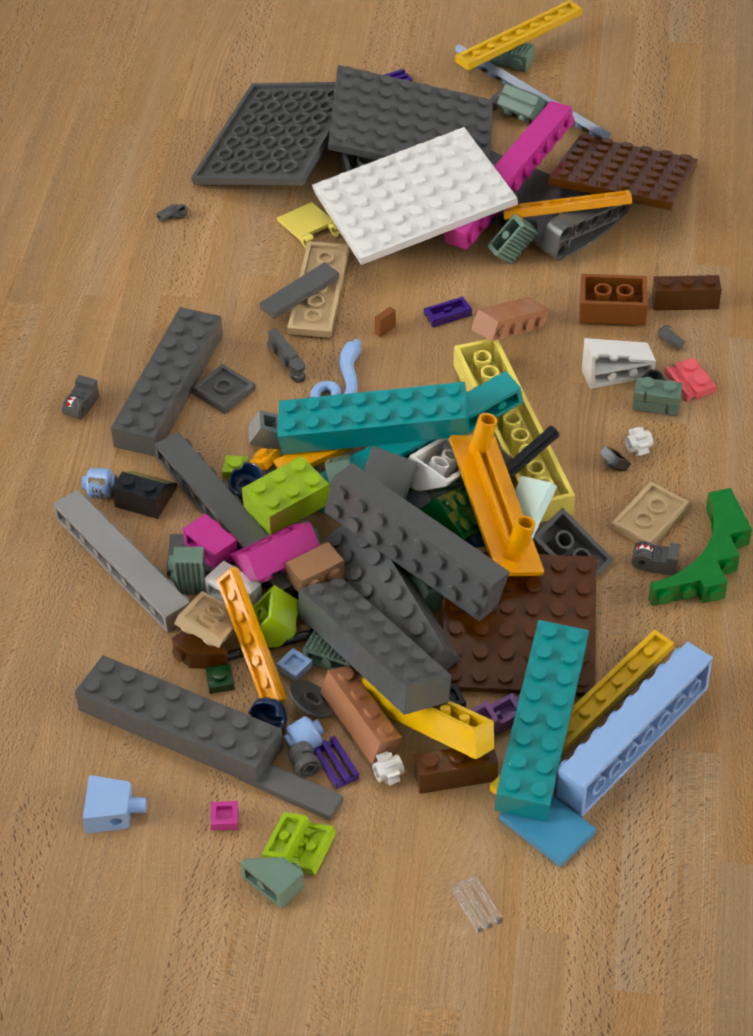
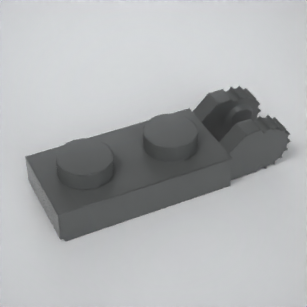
[267,328,306,383]

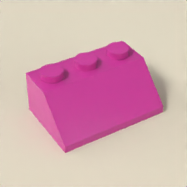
[230,522,320,583]

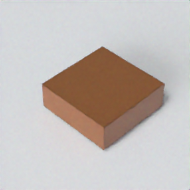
[375,307,396,337]

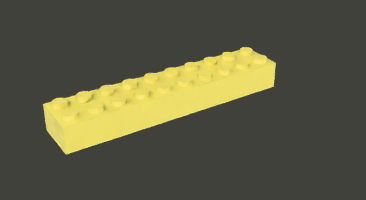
[453,339,575,522]

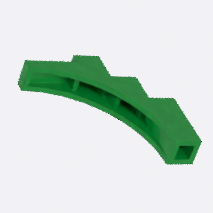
[648,488,752,606]

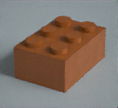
[579,274,648,325]

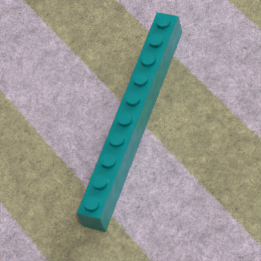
[319,371,523,514]

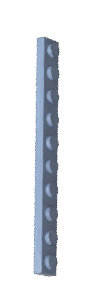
[455,44,611,139]

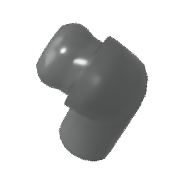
[156,204,188,222]
[658,325,685,351]

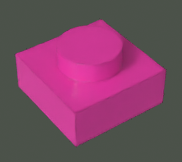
[210,801,238,830]

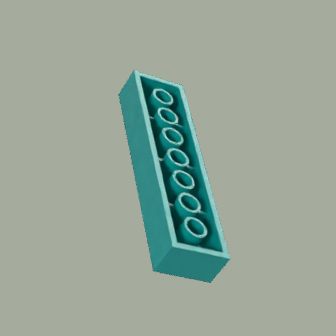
[277,382,469,455]
[494,620,589,822]

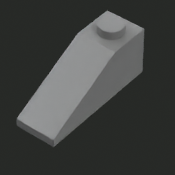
[248,410,281,449]

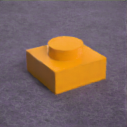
[249,448,281,470]

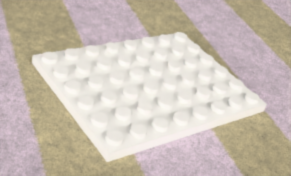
[312,127,518,265]

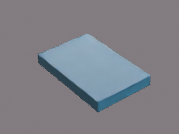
[499,796,596,867]

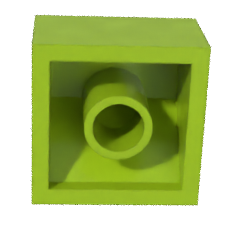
[240,585,298,648]

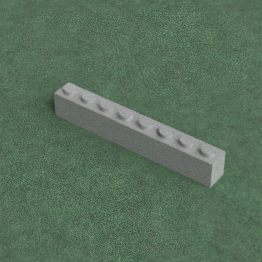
[53,490,191,633]

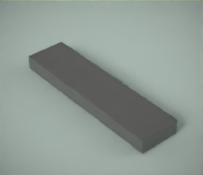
[260,262,339,319]
[238,764,343,821]

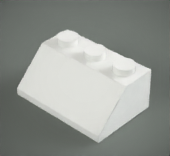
[408,438,462,491]

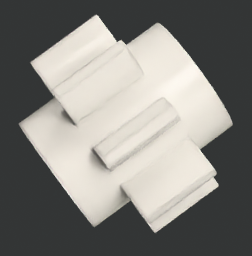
[625,427,653,456]
[372,751,405,786]

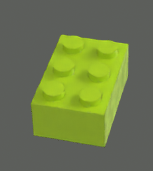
[242,456,330,535]

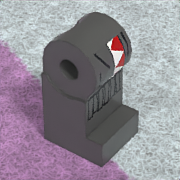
[62,375,99,419]
[631,541,680,576]

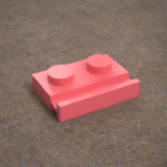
[665,357,716,402]

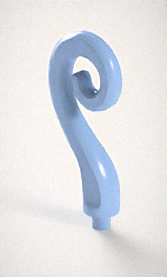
[310,339,362,397]

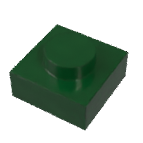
[205,664,235,694]

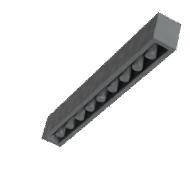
[154,432,298,597]

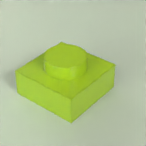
[222,455,249,479]

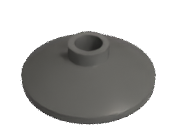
[289,680,334,718]

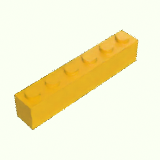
[362,677,494,759]

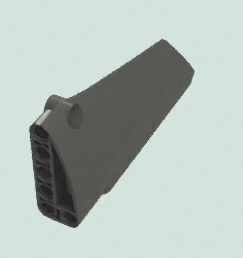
[491,151,630,261]

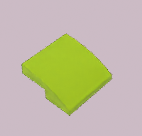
[261,812,337,876]

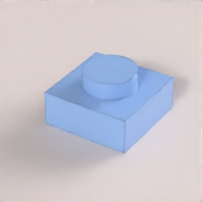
[276,648,313,681]

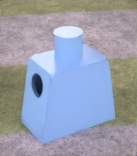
[83,775,147,833]

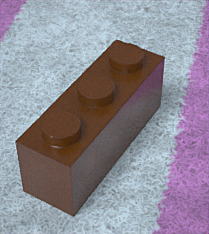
[651,275,722,311]
[414,748,498,794]

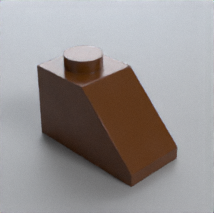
[172,631,229,669]

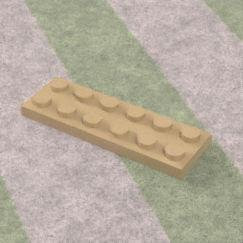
[287,241,350,338]

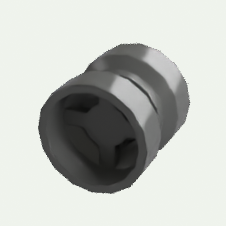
[287,741,322,778]

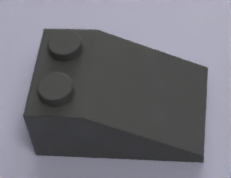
[533,507,614,577]

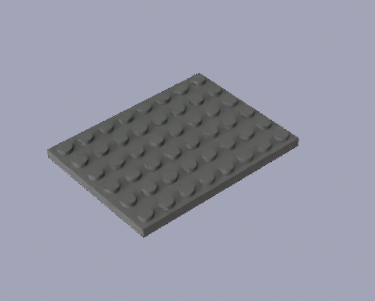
[328,65,493,162]
[191,82,335,186]

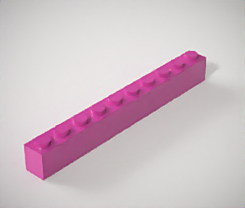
[444,101,574,250]

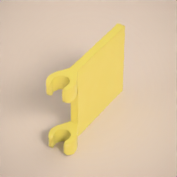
[277,202,341,248]

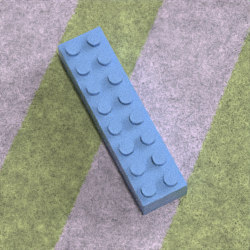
[556,641,713,817]

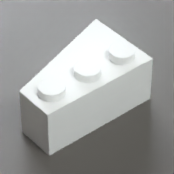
[582,338,656,389]

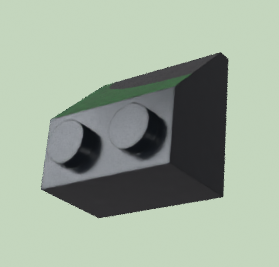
[112,471,177,519]

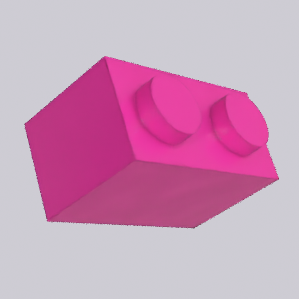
[183,514,238,569]

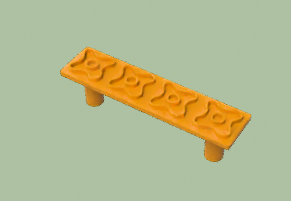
[449,413,544,576]

